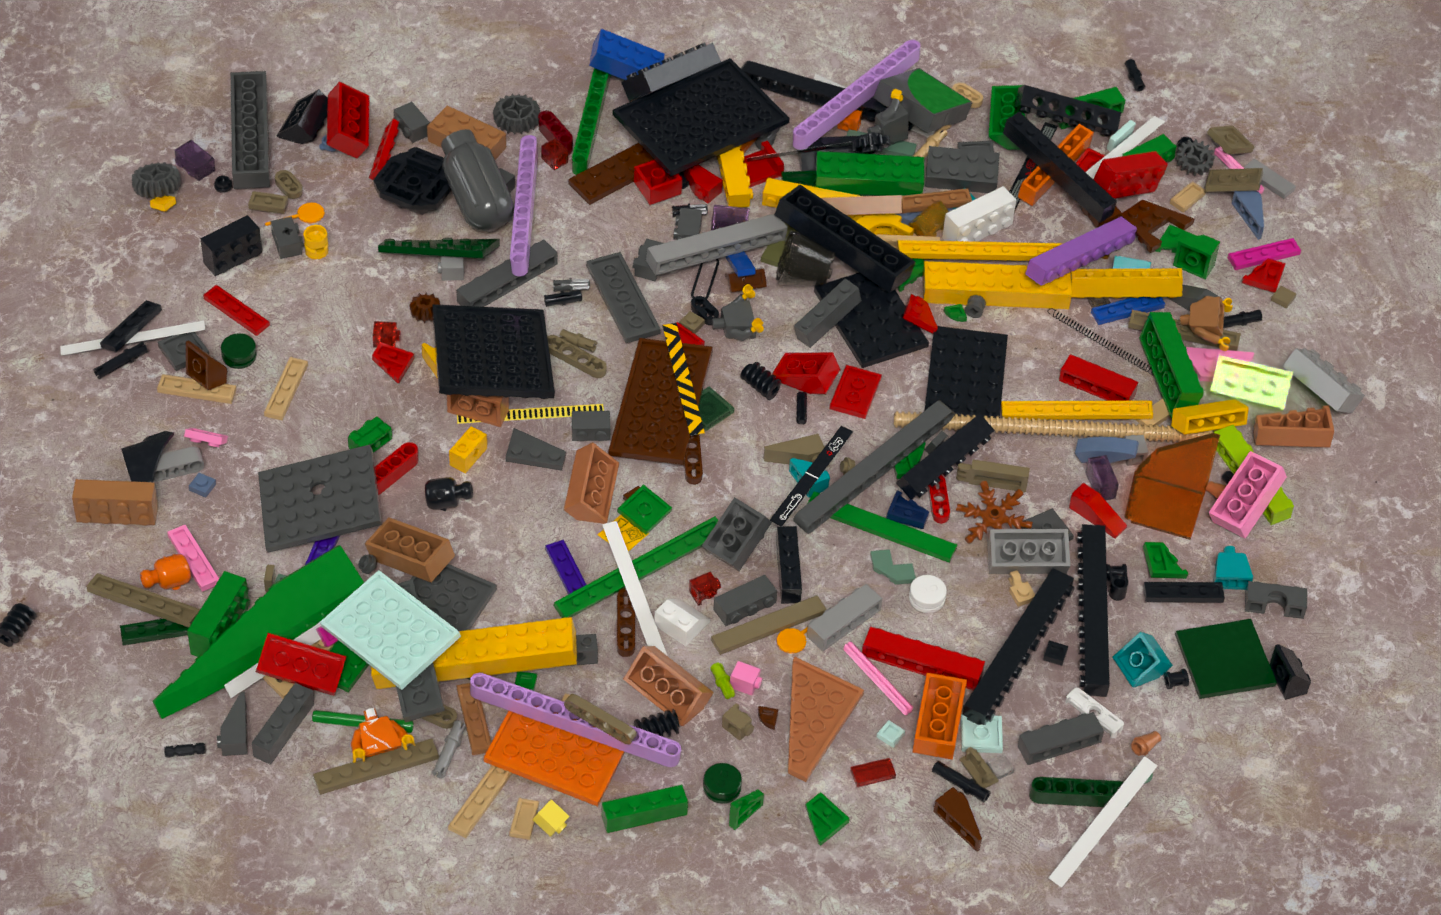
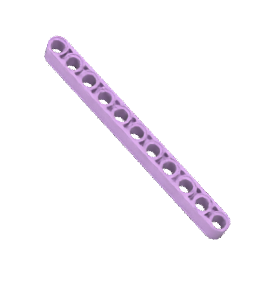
[793,40,920,150]
[510,135,538,276]
[470,673,681,767]

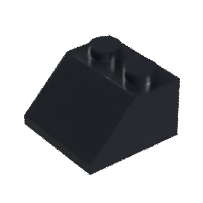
[1270,644,1311,700]

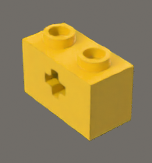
[449,426,487,474]

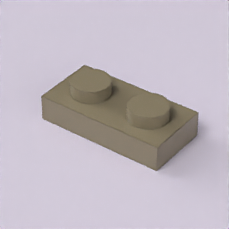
[248,191,288,214]

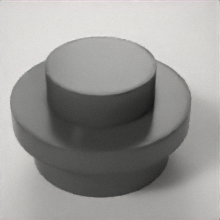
[358,554,377,574]

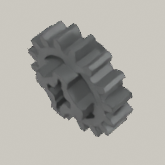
[1176,139,1215,176]

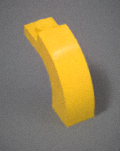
[856,214,914,236]

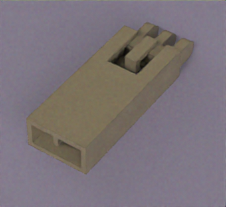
[956,459,1030,492]

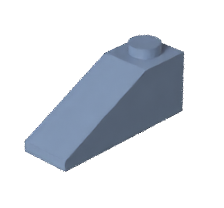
[1231,190,1264,240]

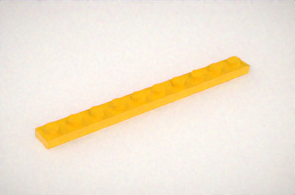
[897,240,1064,261]

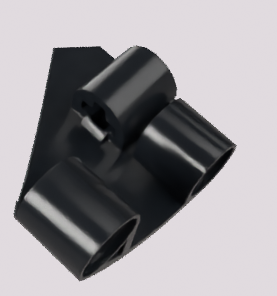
[121,431,174,482]

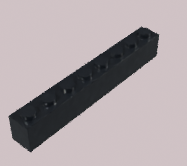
[1003,112,1117,223]

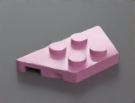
[1186,347,1254,384]

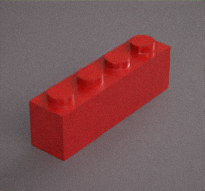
[1059,354,1139,401]

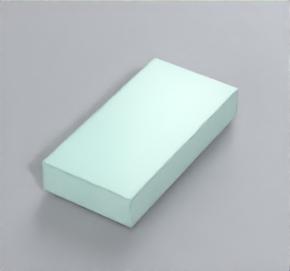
[1107,120,1136,152]

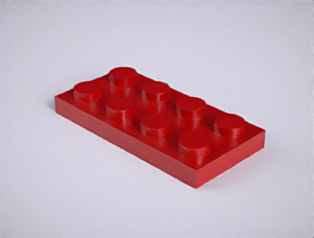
[256,633,346,696]

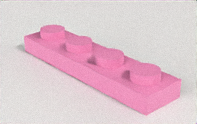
[167,525,219,592]

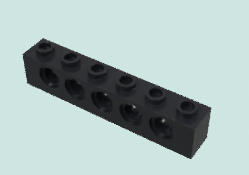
[1015,85,1121,137]

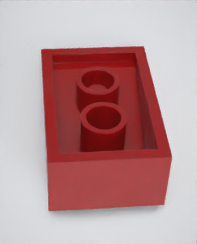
[771,352,840,394]

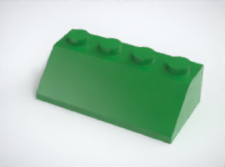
[989,85,1027,150]

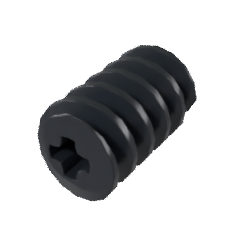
[740,362,782,400]
[0,603,37,647]
[634,709,679,737]

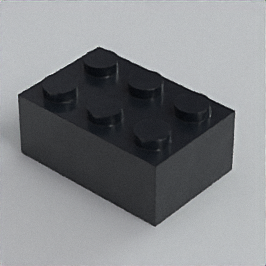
[200,215,262,276]

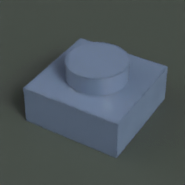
[189,473,216,498]

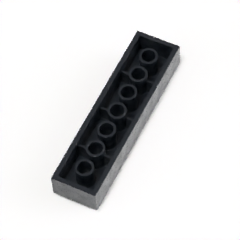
[774,185,915,293]

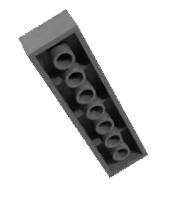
[230,71,270,189]

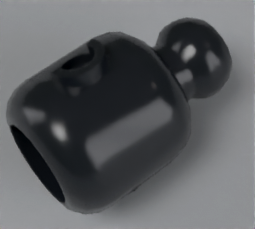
[425,477,473,511]

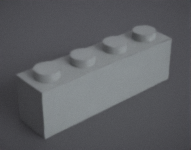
[807,584,883,651]

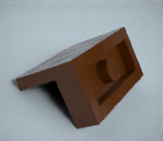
[725,268,767,292]

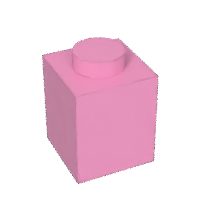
[730,661,762,696]

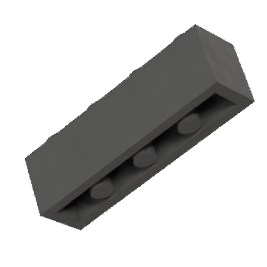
[794,278,861,348]
[251,683,314,765]
[1017,712,1104,765]

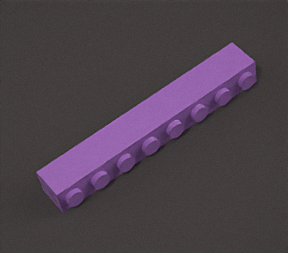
[1025,217,1137,286]

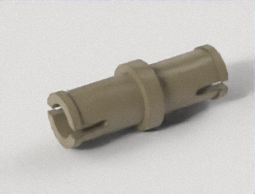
[560,329,597,352]

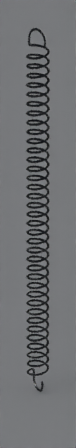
[1047,308,1153,376]

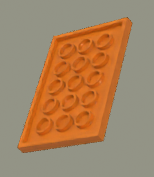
[483,699,625,807]

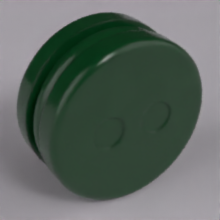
[221,333,257,369]
[703,763,742,804]

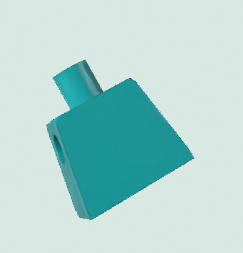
[1213,546,1253,590]

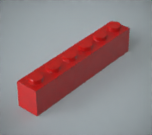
[862,626,985,691]

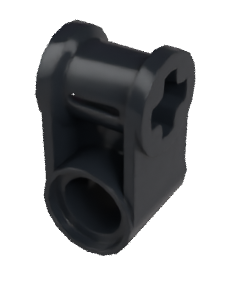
[1106,564,1129,601]

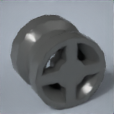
[965,295,986,318]

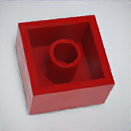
[634,160,682,205]

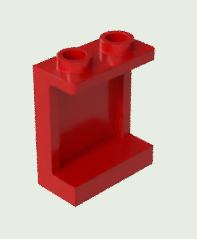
[743,140,784,188]

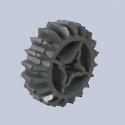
[493,93,540,135]
[132,162,181,199]

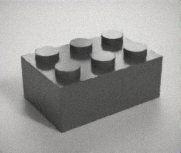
[702,497,772,571]

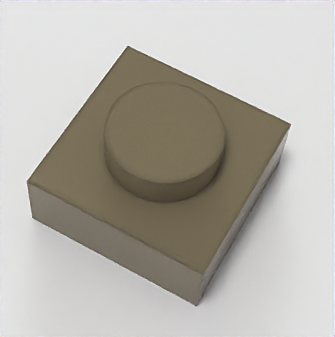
[679,311,705,334]

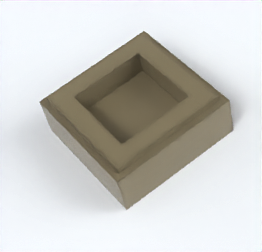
[1271,286,1296,309]
[264,564,276,592]

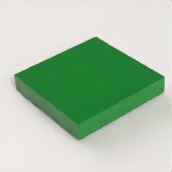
[617,484,672,535]

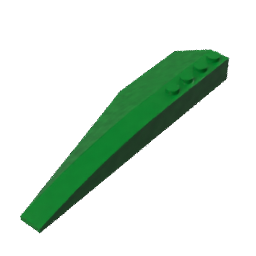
[152,545,364,719]

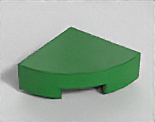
[944,304,967,322]

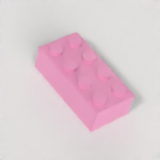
[1209,451,1287,539]

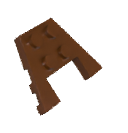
[1121,199,1195,253]

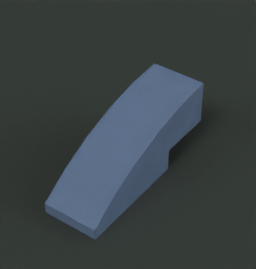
[1075,437,1139,464]

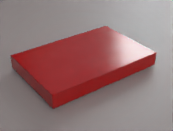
[829,365,882,419]

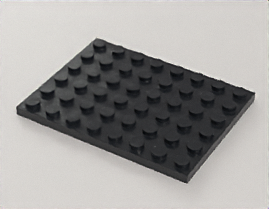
[612,58,790,177]
[432,304,555,399]

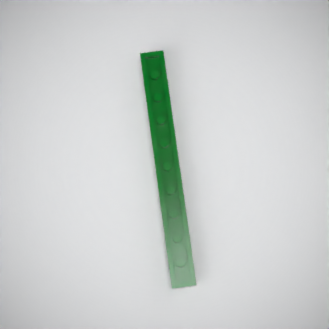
[553,516,718,618]

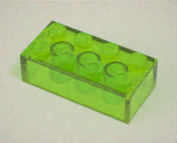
[1210,355,1293,411]

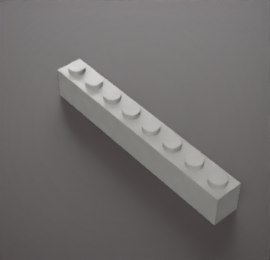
[646,214,788,276]

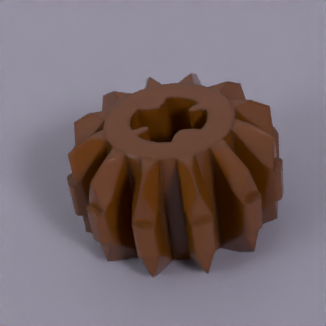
[410,292,440,324]

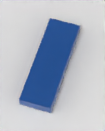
[725,251,756,277]

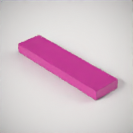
[1227,238,1301,270]

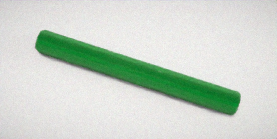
[312,710,414,733]

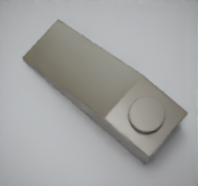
[763,434,825,465]

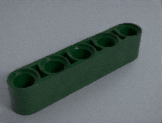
[1029,777,1130,807]

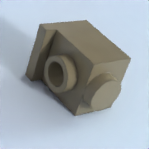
[722,703,754,741]

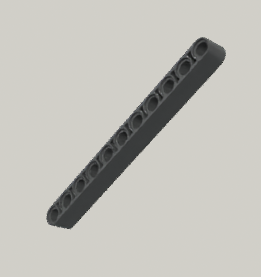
[793,400,955,534]

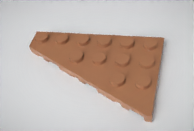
[788,657,864,782]

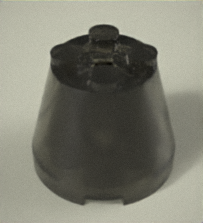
[776,231,835,286]

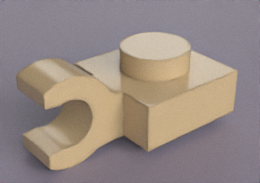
[1008,570,1035,607]

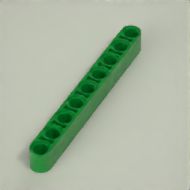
[572,68,611,175]

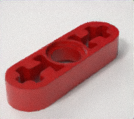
[928,475,950,524]

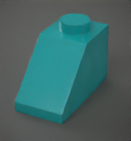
[789,458,830,498]

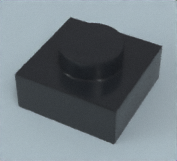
[1043,640,1068,666]

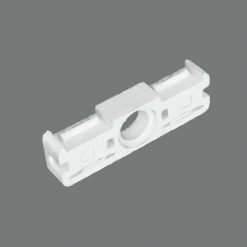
[1065,687,1124,739]

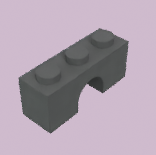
[1245,581,1307,619]

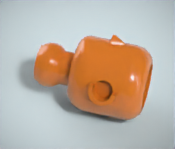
[140,554,191,590]

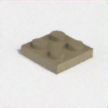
[1207,126,1255,155]

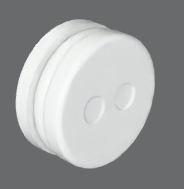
[909,575,947,613]

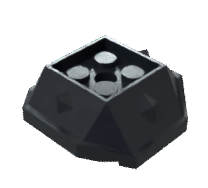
[373,147,451,215]

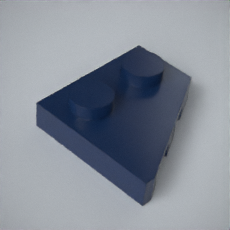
[886,490,929,529]

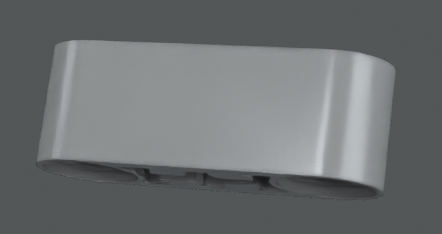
[154,447,205,482]

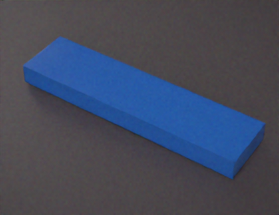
[1091,297,1165,325]

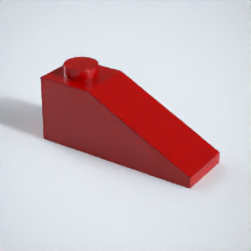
[683,164,723,204]
[1069,482,1127,539]

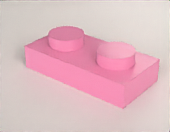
[184,427,228,447]

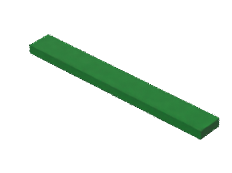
[807,491,957,563]

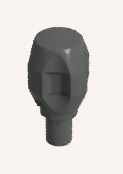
[756,128,780,150]

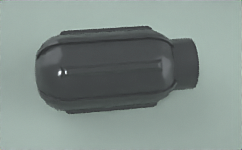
[441,129,514,233]

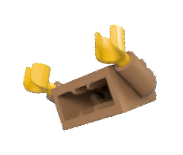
[1180,296,1233,351]

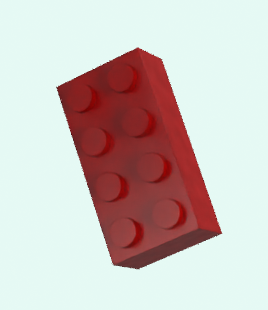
[327,81,369,159]
[1093,151,1168,198]

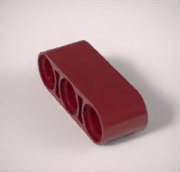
[539,110,573,156]

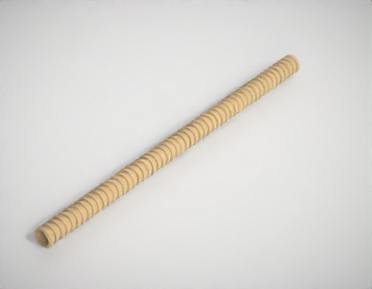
[894,411,1213,444]

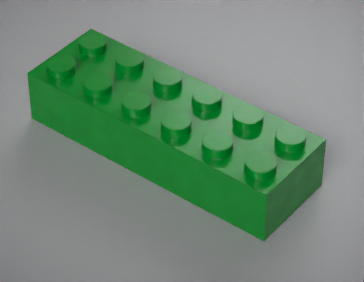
[815,151,924,196]
[1139,312,1204,419]

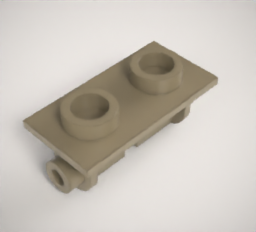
[959,747,999,788]

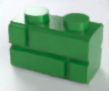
[348,416,392,453]

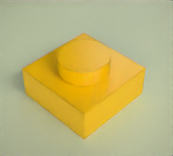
[150,195,176,212]

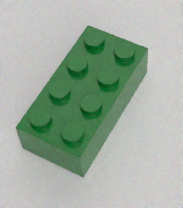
[187,571,250,657]

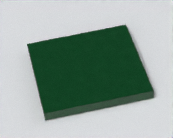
[1175,619,1277,699]

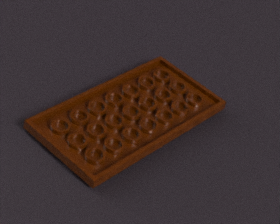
[608,338,713,465]

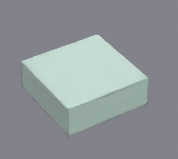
[877,720,905,748]

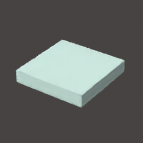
[961,714,1003,753]

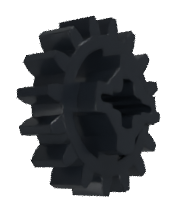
[852,132,891,154]

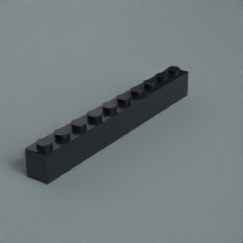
[1076,524,1110,697]
[962,568,1075,725]

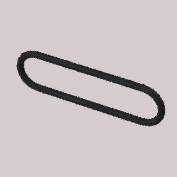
[691,259,719,299]

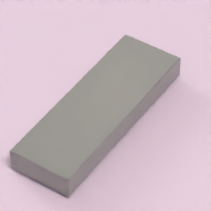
[1244,158,1296,199]

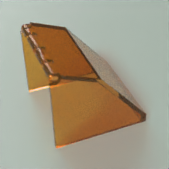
[1124,433,1220,540]

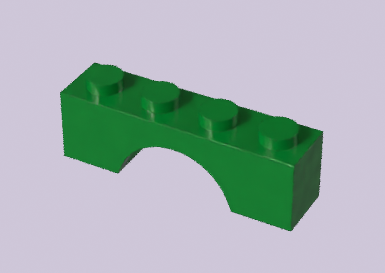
[1053,87,1126,130]

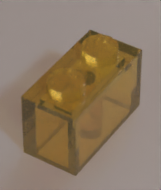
[908,200,949,237]

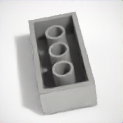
[1283,348,1365,413]
[987,529,1070,574]

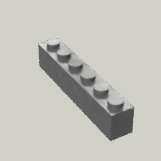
[456,239,557,307]

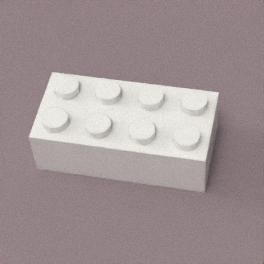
[942,186,1016,242]

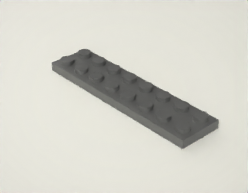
[396,579,445,723]

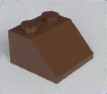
[186,340,228,390]

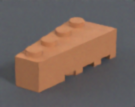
[1253,405,1334,447]

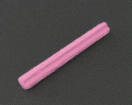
[844,641,913,715]

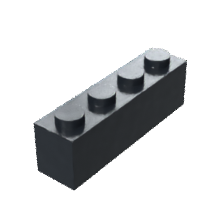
[776,526,802,604]

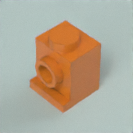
[837,110,862,131]

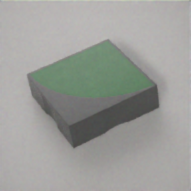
[874,68,973,133]

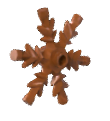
[956,481,1033,544]

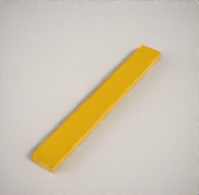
[1001,401,1153,420]

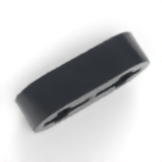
[691,296,719,325]

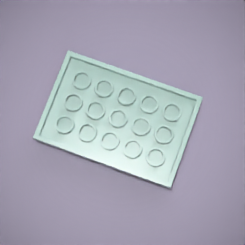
[320,570,461,690]

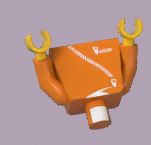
[351,708,415,763]

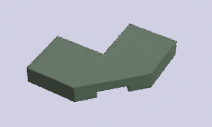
[870,549,916,585]

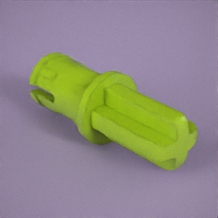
[710,662,735,699]

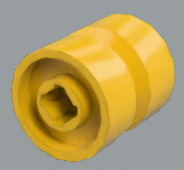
[303,225,329,259]

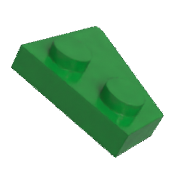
[1143,542,1188,579]

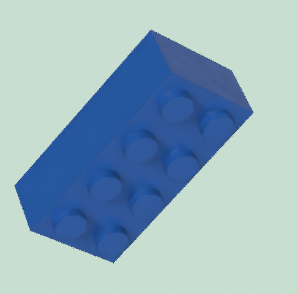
[589,29,665,80]

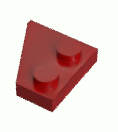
[1242,258,1286,293]
[903,294,938,334]
[372,342,414,383]

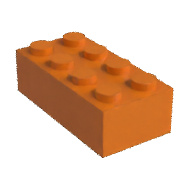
[912,673,967,760]

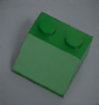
[1173,235,1220,280]

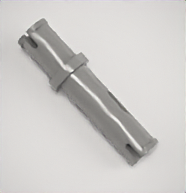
[432,721,466,779]

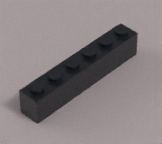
[896,413,995,499]

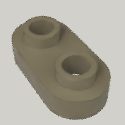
[275,170,303,199]
[422,705,457,729]

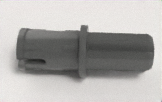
[553,278,590,292]

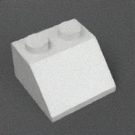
[655,599,710,646]

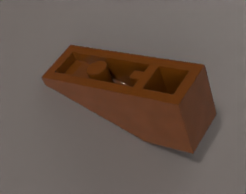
[933,787,982,852]

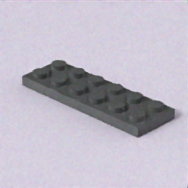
[586,252,661,343]

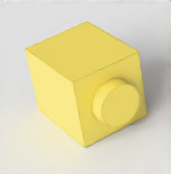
[532,799,570,837]

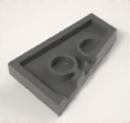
[506,428,566,471]

